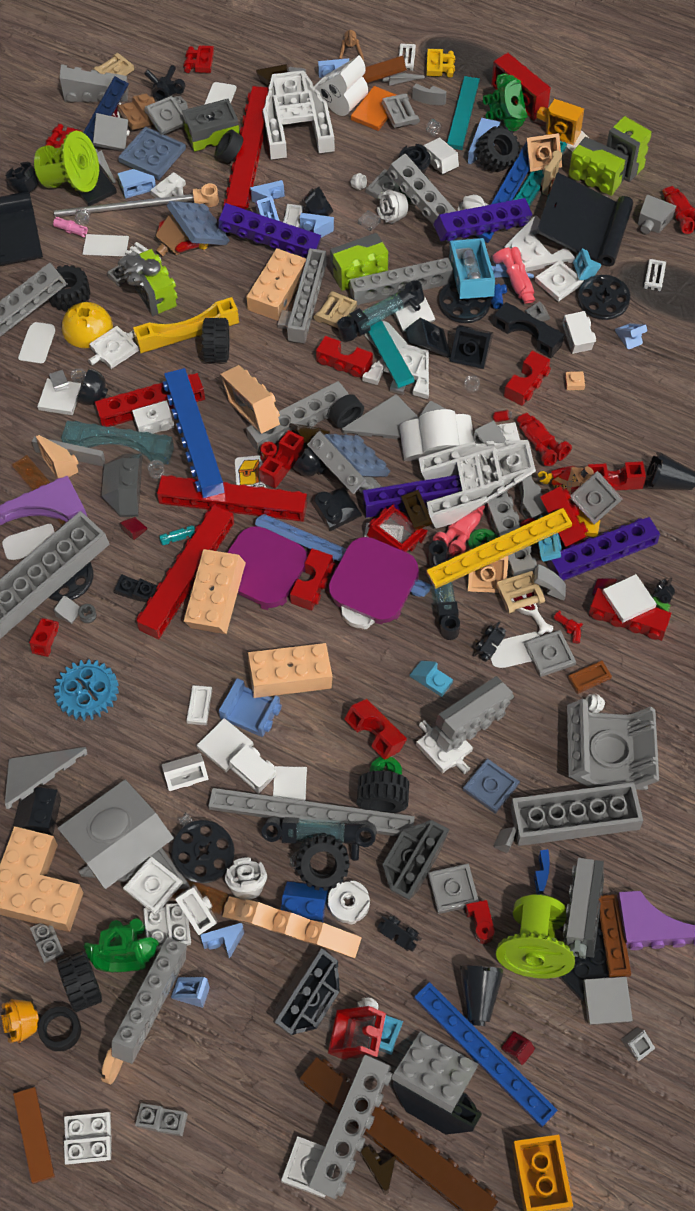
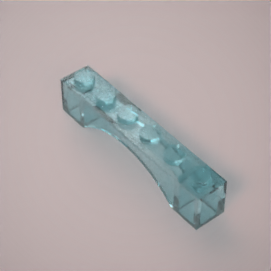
[61,421,174,465]

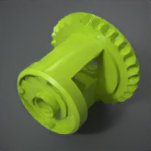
[34,131,99,192]
[496,894,575,979]

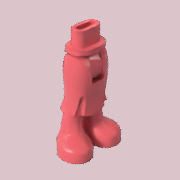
[492,247,535,304]
[433,505,485,556]

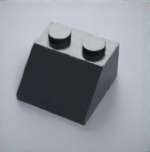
[450,325,494,369]
[12,787,61,836]

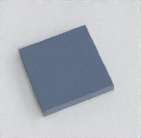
[463,759,520,814]

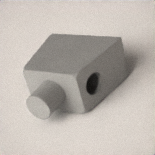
[638,194,676,234]

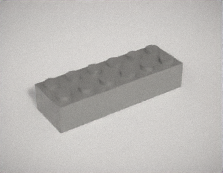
[510,782,643,846]

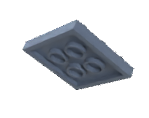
[118,127,186,180]
[166,201,230,245]
[324,434,390,477]

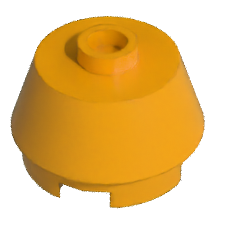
[1,999,39,1043]

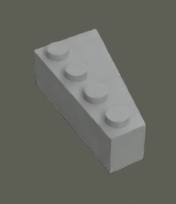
[60,64,129,102]

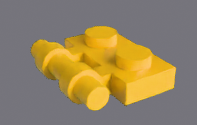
[427,49,455,78]

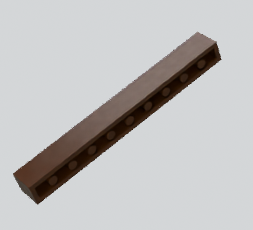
[300,1057,498,1211]

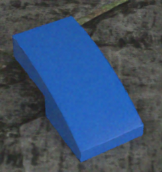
[534,849,550,895]

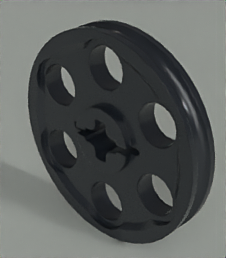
[578,275,630,320]
[439,280,491,323]
[48,562,94,601]
[171,820,235,883]

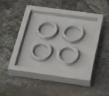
[392,1031,479,1113]

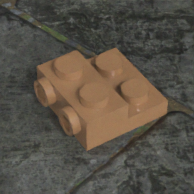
[118,93,155,130]

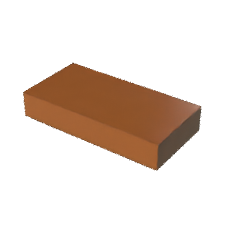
[567,660,612,694]

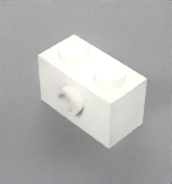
[424,138,459,174]
[562,311,596,354]
[132,400,174,437]
[229,745,276,794]
[162,753,209,791]
[175,885,218,935]

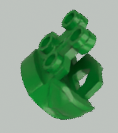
[483,74,528,132]
[84,918,159,973]

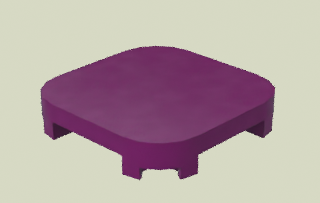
[227,526,307,610]
[329,537,419,625]

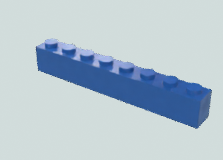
[162,368,225,498]

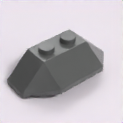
[101,453,143,517]
[382,820,450,901]

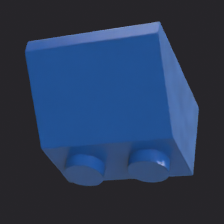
[281,881,328,923]

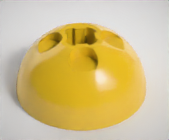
[61,302,113,348]

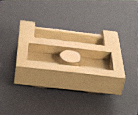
[92,53,134,76]
[541,151,562,196]
[314,291,357,328]
[496,571,545,614]

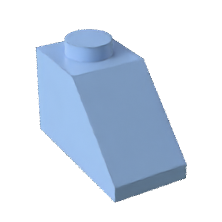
[118,169,156,199]

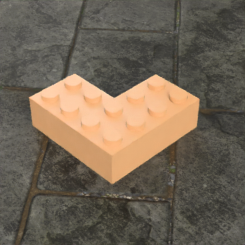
[0,826,83,932]

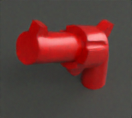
[554,610,583,644]

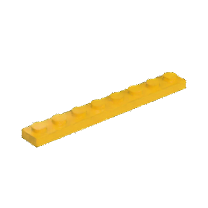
[426,508,572,589]

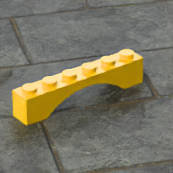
[133,297,239,353]

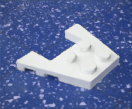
[505,215,575,272]
[362,344,429,399]

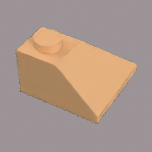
[526,133,562,172]
[36,435,79,479]
[468,549,508,593]

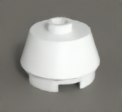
[377,189,408,224]
[225,858,267,900]

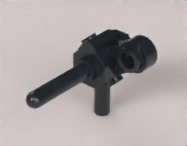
[144,65,186,101]

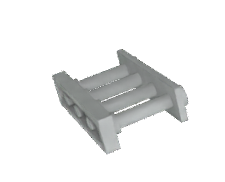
[307,431,382,494]

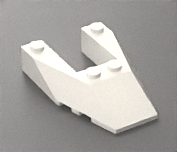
[263,70,335,159]
[419,440,536,529]

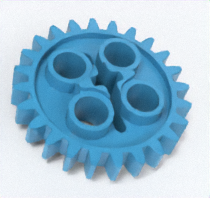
[54,659,119,721]

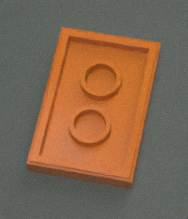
[351,86,396,131]

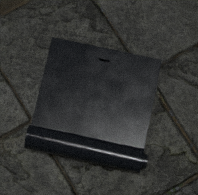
[536,172,633,267]
[0,191,43,265]

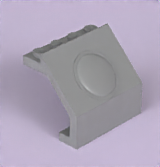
[567,698,659,790]
[58,779,174,889]

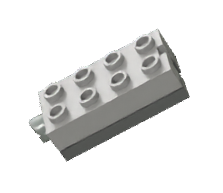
[431,676,514,753]
[563,858,604,959]

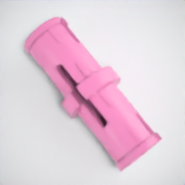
[53,217,88,237]

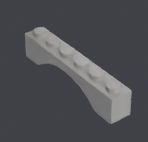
[473,421,549,520]

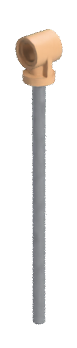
[54,183,219,217]

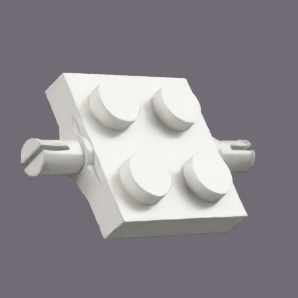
[88,326,139,369]
[416,720,473,774]

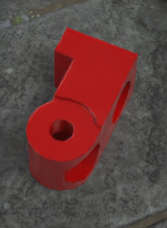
[29,618,59,657]
[465,900,494,944]

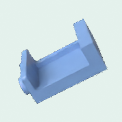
[219,678,282,737]

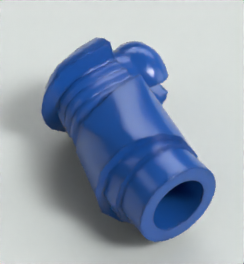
[491,283,507,309]

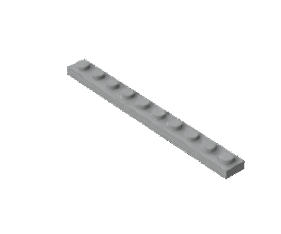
[209,788,415,837]

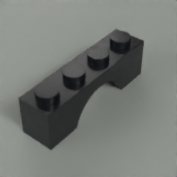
[493,302,564,359]

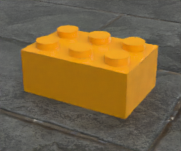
[512,1134,573,1211]

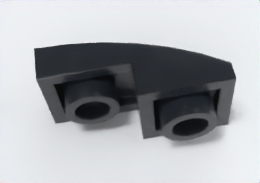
[114,574,158,602]

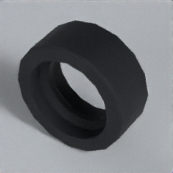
[216,129,243,163]
[329,394,364,428]
[37,1007,81,1051]

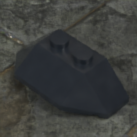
[273,948,340,1035]
[393,1081,482,1135]

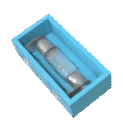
[449,238,495,299]

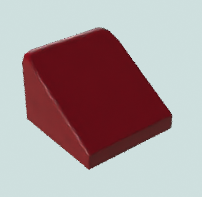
[120,517,147,540]
[592,578,617,596]
[501,1032,535,1065]

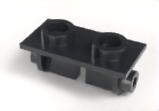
[652,577,675,603]
[472,622,506,662]
[377,914,422,952]

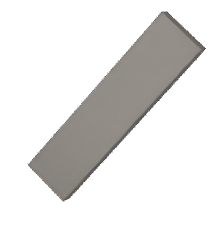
[32,436,105,467]

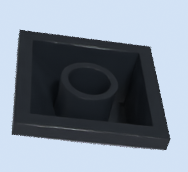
[406,317,451,358]

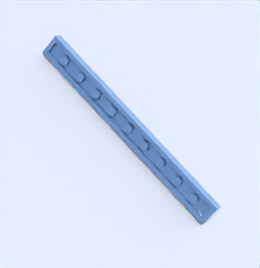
[255,514,432,597]

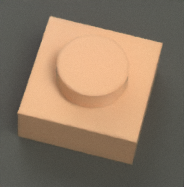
[565,371,585,390]

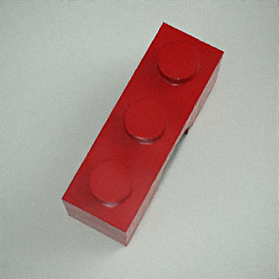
[316,336,373,378]
[504,350,551,406]
[259,430,305,489]
[588,461,646,490]
[540,486,589,547]
[290,548,335,611]
[344,699,407,760]

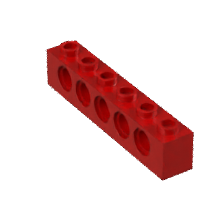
[95,373,205,428]

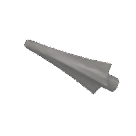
[382,73,425,86]
[95,149,116,183]

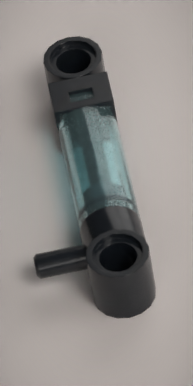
[337,280,425,341]
[428,540,460,640]
[261,816,377,861]

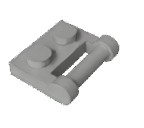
[381,94,420,128]

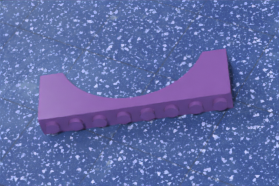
[0,476,87,525]
[617,891,695,950]

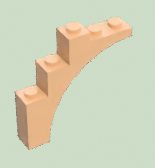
[222,896,362,958]

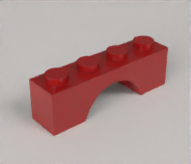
[588,588,672,641]

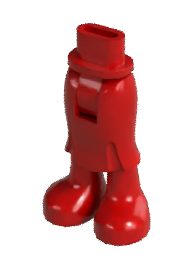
[662,186,695,234]
[516,412,572,466]

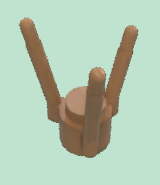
[339,30,364,61]

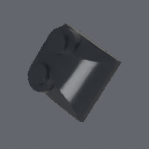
[312,487,362,531]

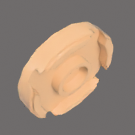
[101,1048,123,1085]

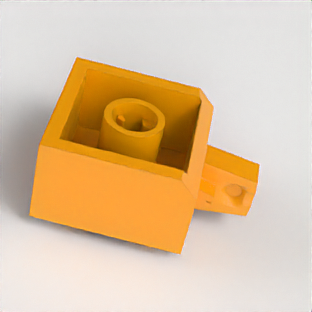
[537,99,584,145]

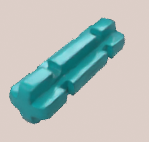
[159,525,195,545]

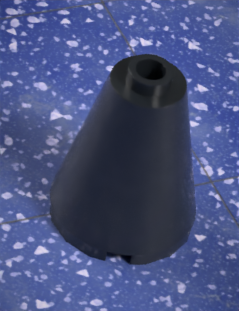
[645,452,695,490]
[460,965,503,1026]

